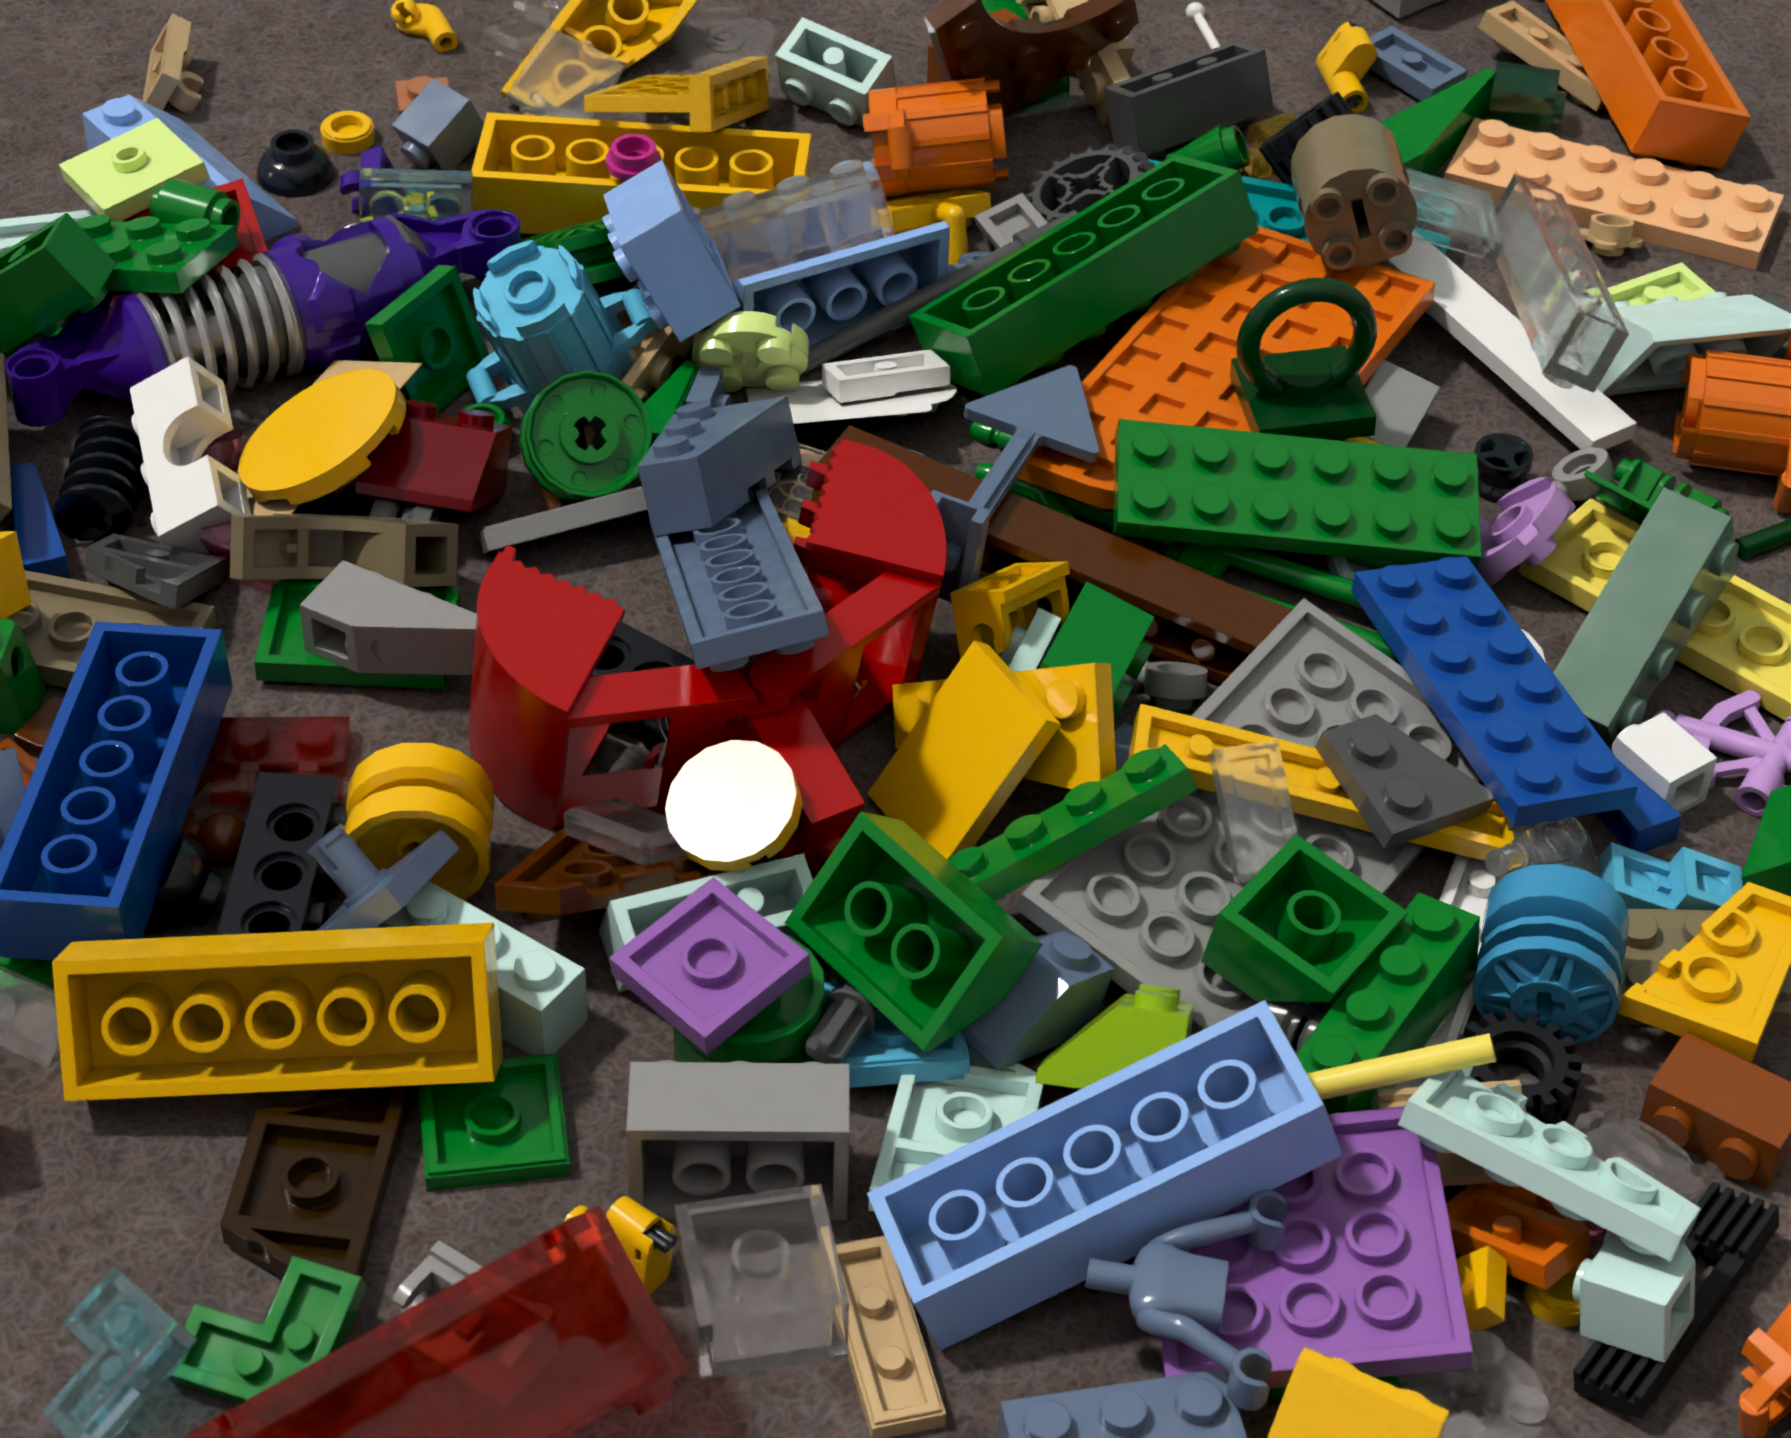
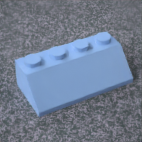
[82,94,299,241]
[732,221,950,346]

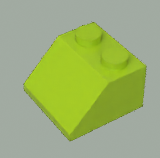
[1036,984,1195,1089]

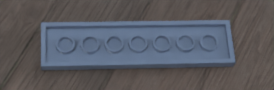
[647,484,830,672]

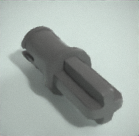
[805,981,878,1064]

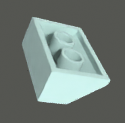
[1579,292,1791,395]

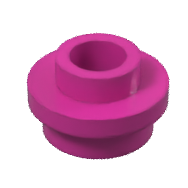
[606,134,661,182]

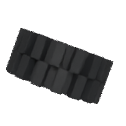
[1258,92,1354,184]
[1458,1010,1583,1124]

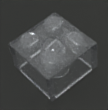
[674,1184,849,1380]

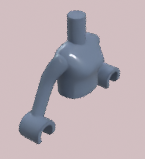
[1085,1190,1287,1411]

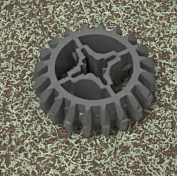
[1023,144,1155,223]

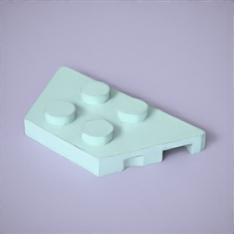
[868,1044,1044,1211]

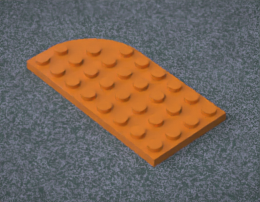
[1017,226,1436,510]

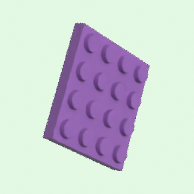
[1161,1106,1473,1388]

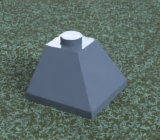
[961,931,1115,1070]

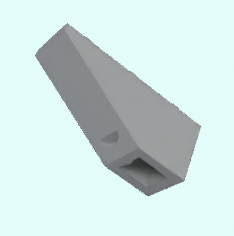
[299,560,476,675]

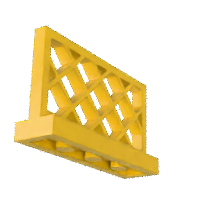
[584,56,770,132]

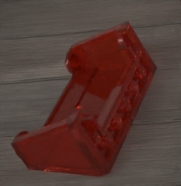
[179,1205,690,1438]

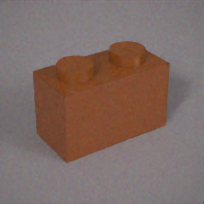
[1638,1031,1791,1190]

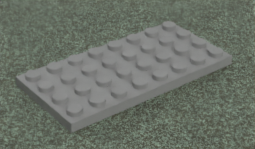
[1015,598,1482,1036]

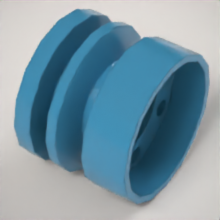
[1472,864,1630,1045]

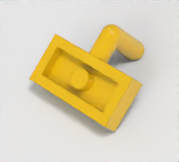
[869,188,991,264]

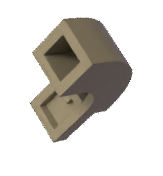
[230,514,459,587]

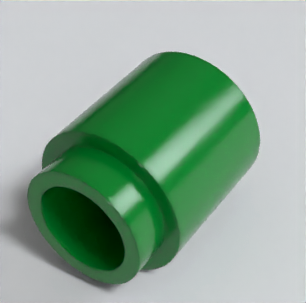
[149,178,240,233]

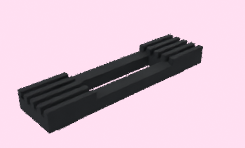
[1573,1181,1779,1419]

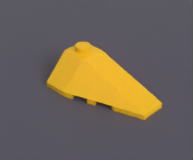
[500,0,698,117]

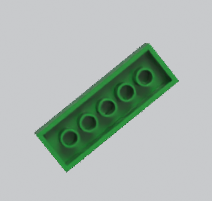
[909,154,1259,396]

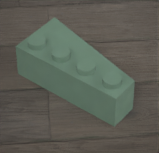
[1553,487,1739,748]

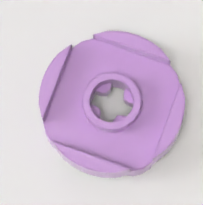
[1476,477,1575,586]

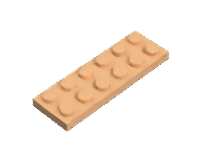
[1442,118,1784,270]

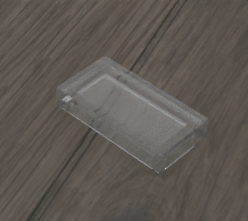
[1209,740,1297,884]
[564,798,687,866]

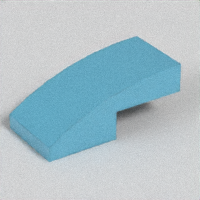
[1598,842,1743,910]

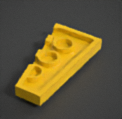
[892,663,1116,789]

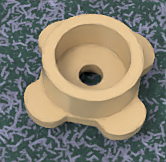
[1577,213,1643,256]

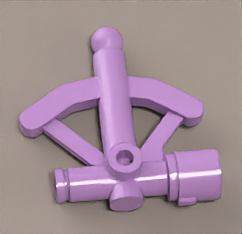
[1652,690,1791,817]

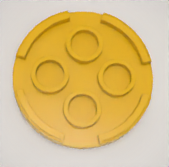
[238,369,406,505]

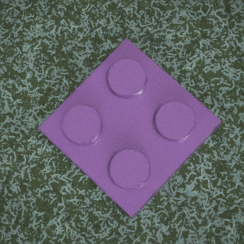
[609,877,811,1054]

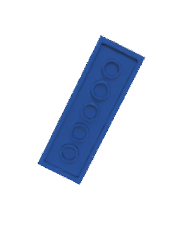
[1351,556,1638,827]

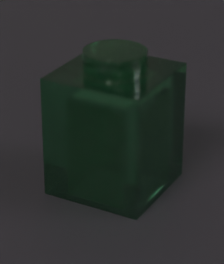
[1487,61,1567,133]

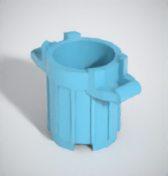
[466,240,657,414]

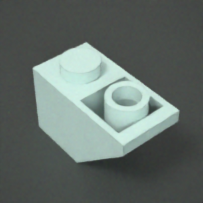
[1572,1230,1696,1363]

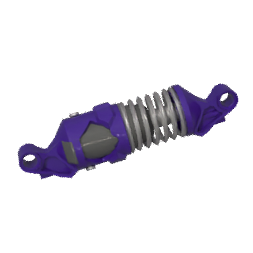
[5,209,521,427]

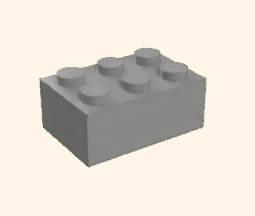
[626,1060,849,1220]

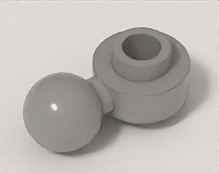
[1551,447,1615,503]
[1122,659,1208,709]

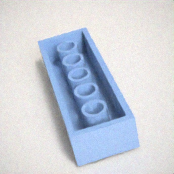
[867,1000,1343,1351]

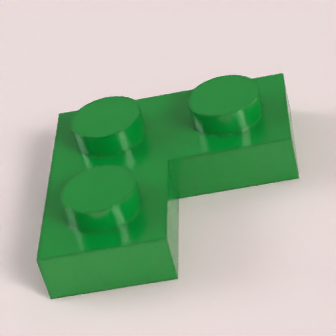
[164,1256,367,1426]

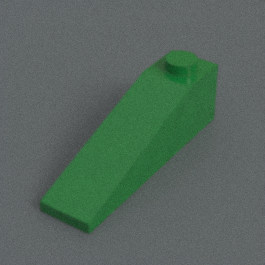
[1380,68,1496,197]

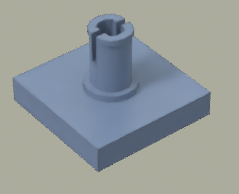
[307,823,460,930]

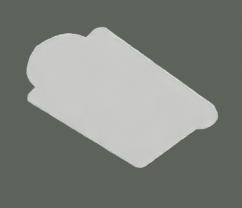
[746,380,957,424]

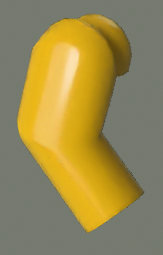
[391,0,458,52]

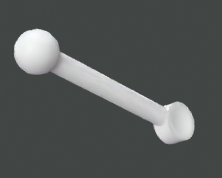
[1186,2,1220,49]

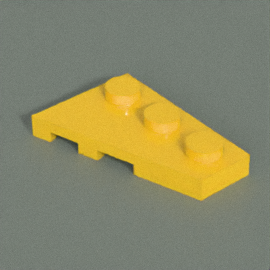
[1617,882,1791,1062]

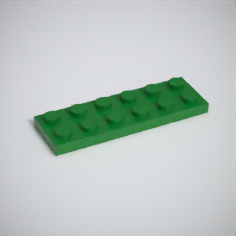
[1114,419,1481,568]

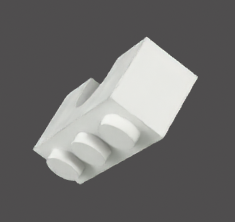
[130,356,251,553]

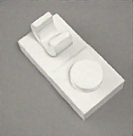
[822,349,950,416]

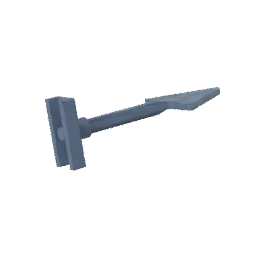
[931,365,1100,617]

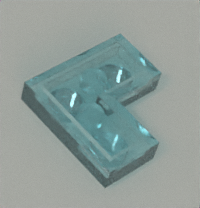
[41,1265,198,1438]

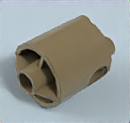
[1291,114,1417,270]

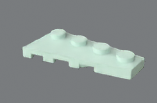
[1398,1067,1701,1262]

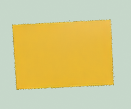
[867,641,1061,860]

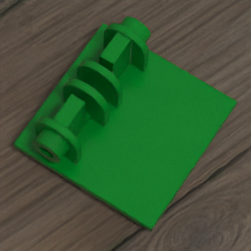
[1584,458,1729,525]

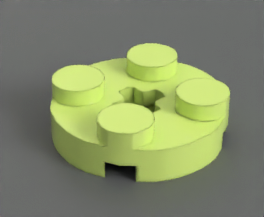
[692,311,809,392]

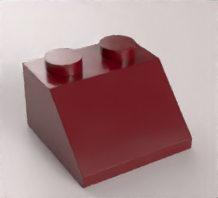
[355,400,512,512]

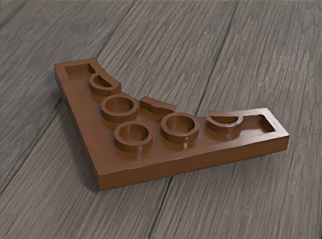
[923,0,1139,122]

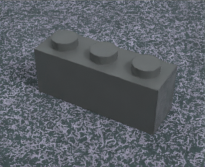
[1104,41,1274,160]

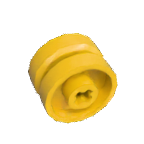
[344,743,495,900]

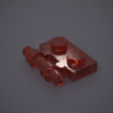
[210,717,351,810]

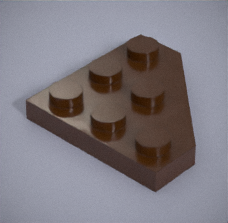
[495,822,758,922]

